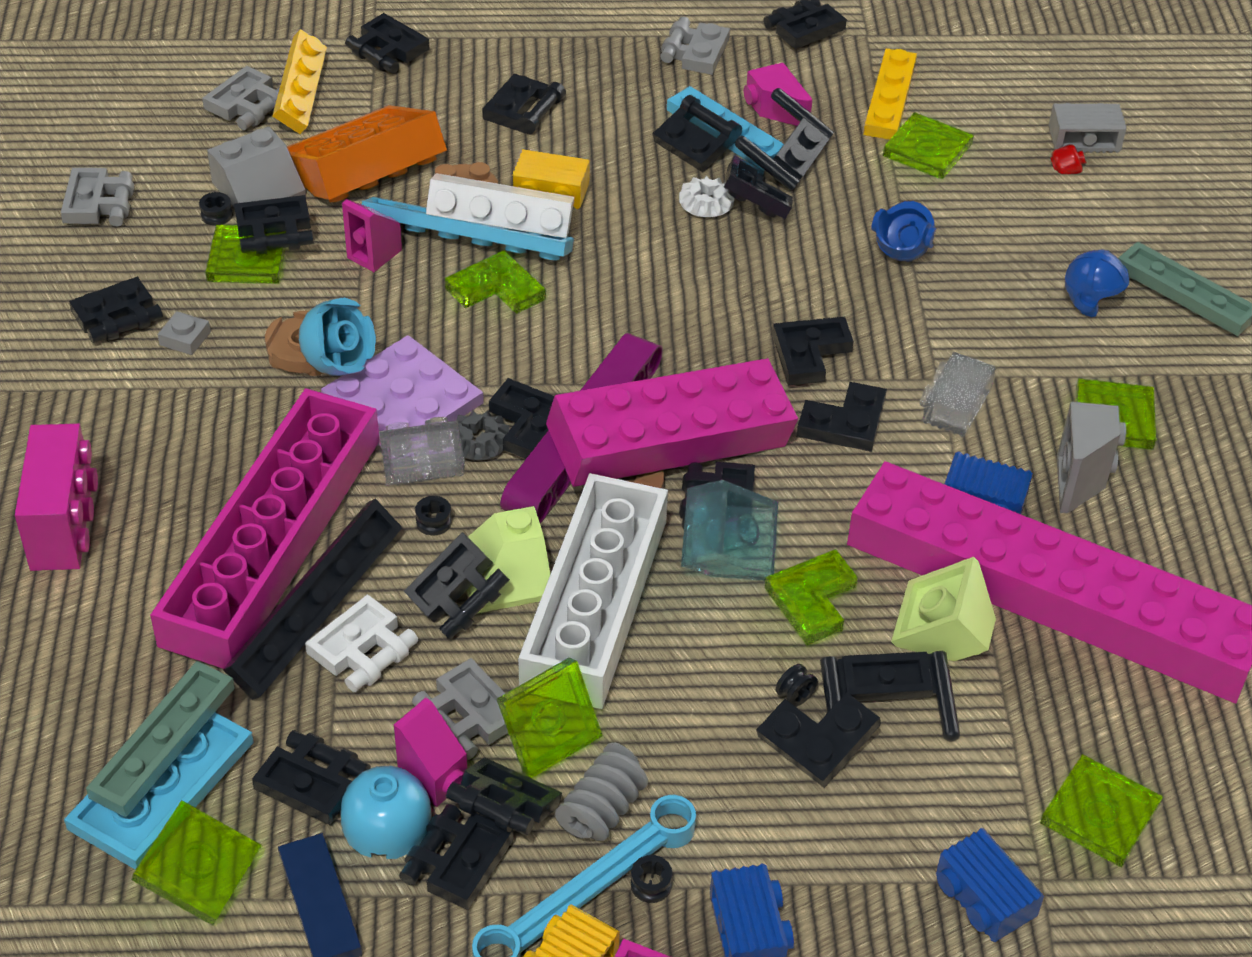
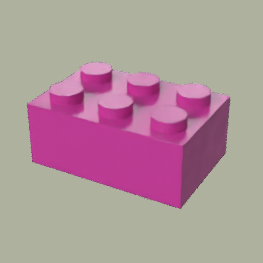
[15,423,98,571]

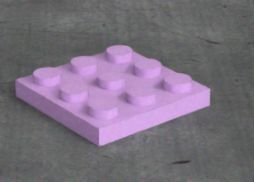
[321,335,484,460]

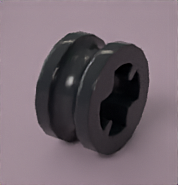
[199,192,233,226]
[415,496,452,536]
[775,664,818,707]
[631,855,673,903]

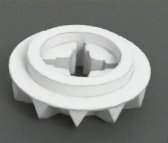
[679,175,734,217]

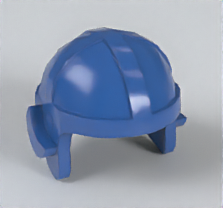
[871,201,937,262]
[1065,249,1129,317]

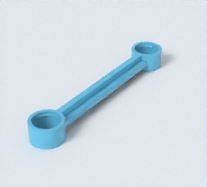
[472,795,696,957]

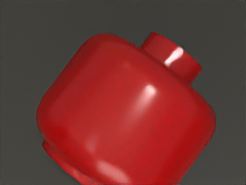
[1050,144,1087,174]

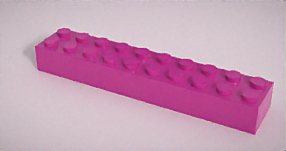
[847,461,1252,704]

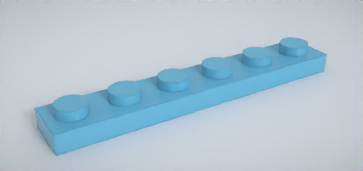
[362,197,574,260]

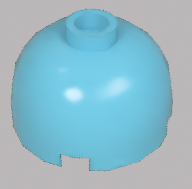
[298,297,376,376]
[341,765,431,859]

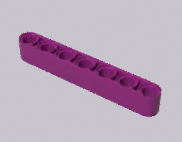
[500,333,663,523]

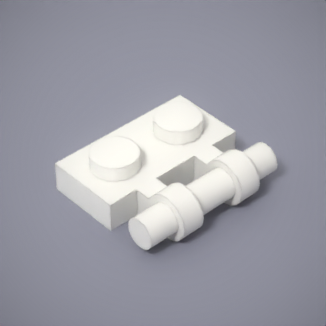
[305,594,418,692]

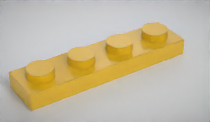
[272,29,327,134]
[863,48,917,141]

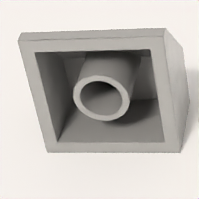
[207,126,306,207]
[1057,402,1126,514]

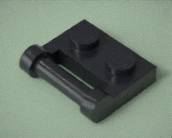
[482,73,566,134]
[652,95,742,173]

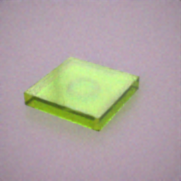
[883,112,974,179]
[205,225,286,284]
[1076,378,1156,450]
[496,657,603,778]
[1040,754,1163,868]
[131,800,262,926]

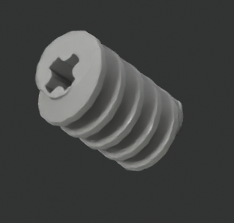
[555,742,648,841]

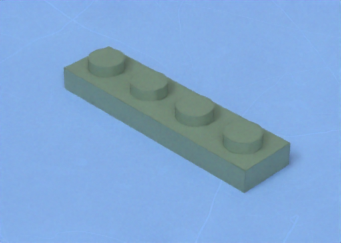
[1118,241,1252,336]
[86,661,235,817]

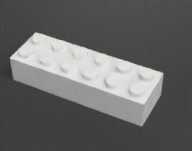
[518,473,668,709]

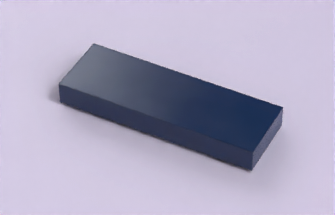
[278,833,362,957]

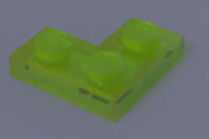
[445,250,546,314]
[764,549,858,645]

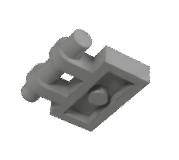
[660,17,730,75]
[202,66,280,130]
[61,168,134,227]
[412,658,524,760]

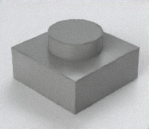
[157,311,211,355]

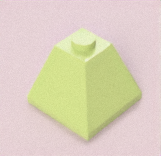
[466,506,550,614]
[891,557,996,661]

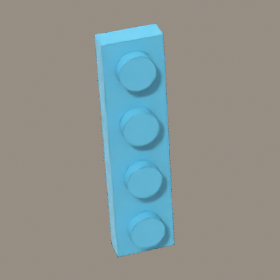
[667,86,783,170]

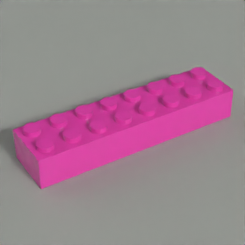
[150,388,380,669]

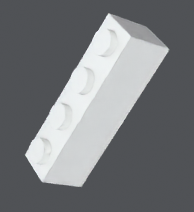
[426,173,575,238]

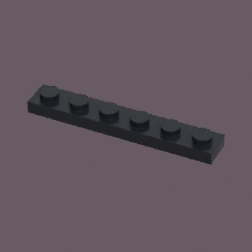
[223,498,403,700]

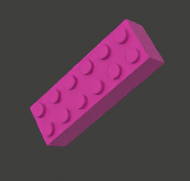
[546,358,798,487]

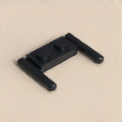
[735,88,834,191]
[820,651,960,742]

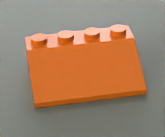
[287,105,447,202]

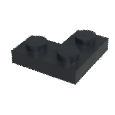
[724,155,793,219]
[772,316,854,385]
[489,378,554,459]
[796,382,887,452]
[756,692,881,788]

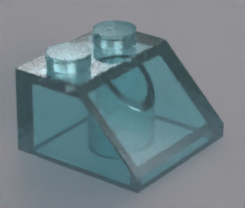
[681,480,779,581]

